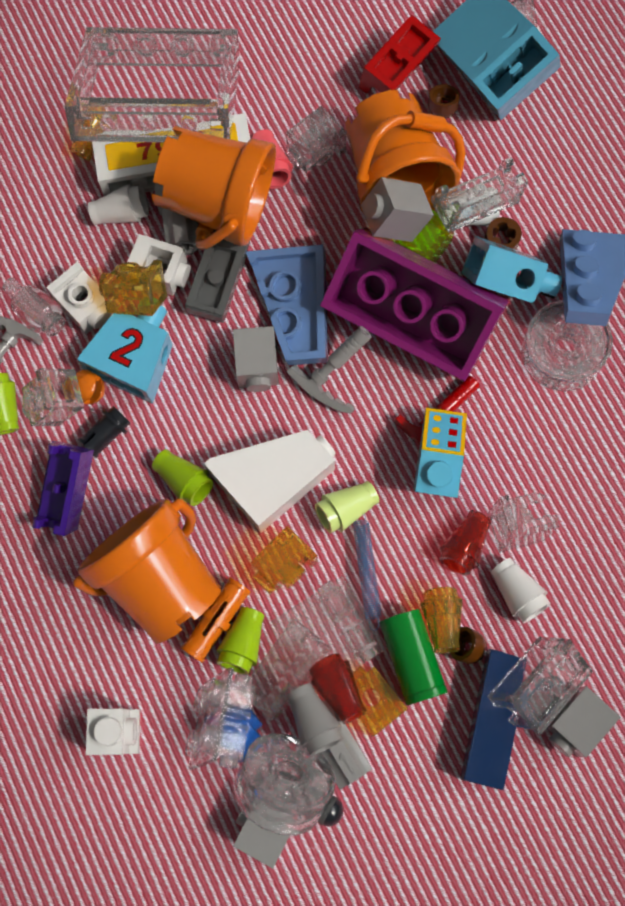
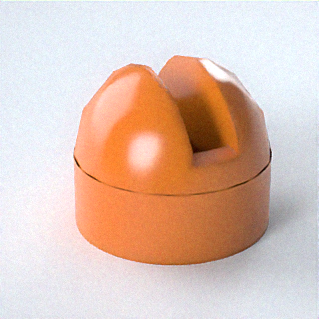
[69,370,105,404]

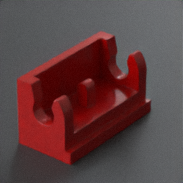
[358,15,441,94]

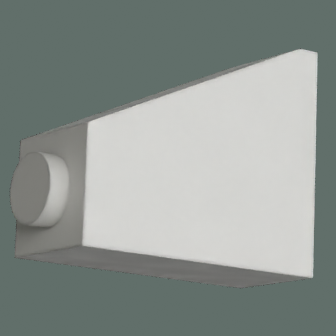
[204,430,336,533]

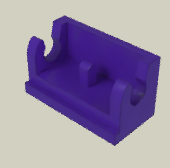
[32,441,94,536]

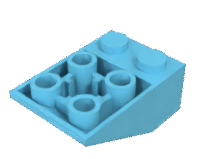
[433,0,561,120]

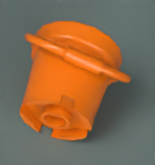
[345,90,466,213]
[152,126,276,250]
[73,498,221,644]

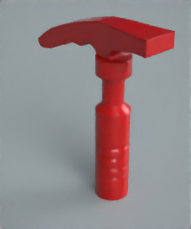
[394,375,480,457]

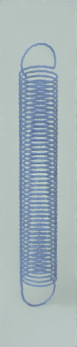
[353,514,381,631]

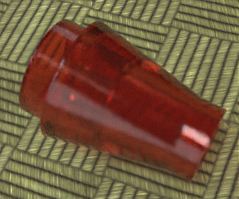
[439,510,492,576]
[309,653,367,724]

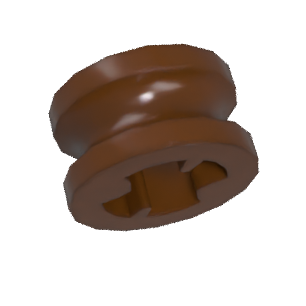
[484,217,522,250]

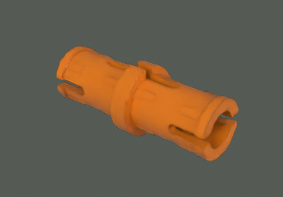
[180,577,251,663]

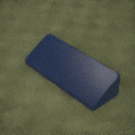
[460,649,530,790]

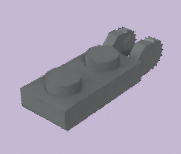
[185,230,250,323]

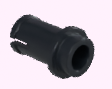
[77,406,130,458]

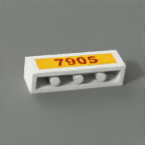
[92,113,250,196]

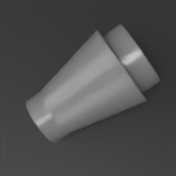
[287,683,343,756]

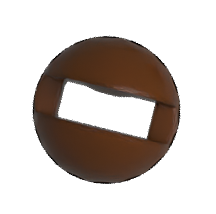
[428,84,460,119]
[448,627,487,664]

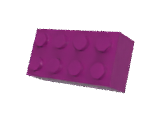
[320,227,509,381]

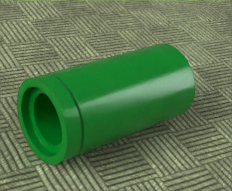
[379,609,448,706]

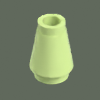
[315,481,379,533]

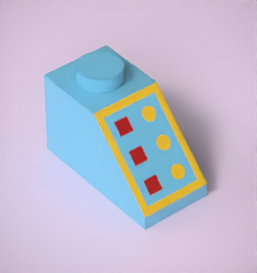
[413,408,467,498]

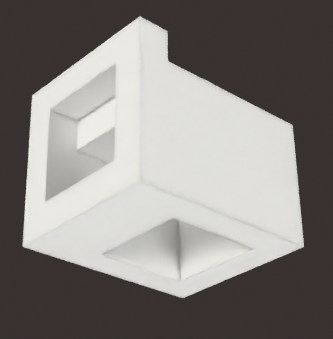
[124,234,191,296]
[46,262,115,334]
[86,708,140,755]

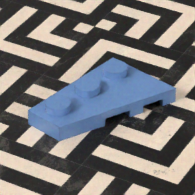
[559,229,625,326]
[246,244,328,365]

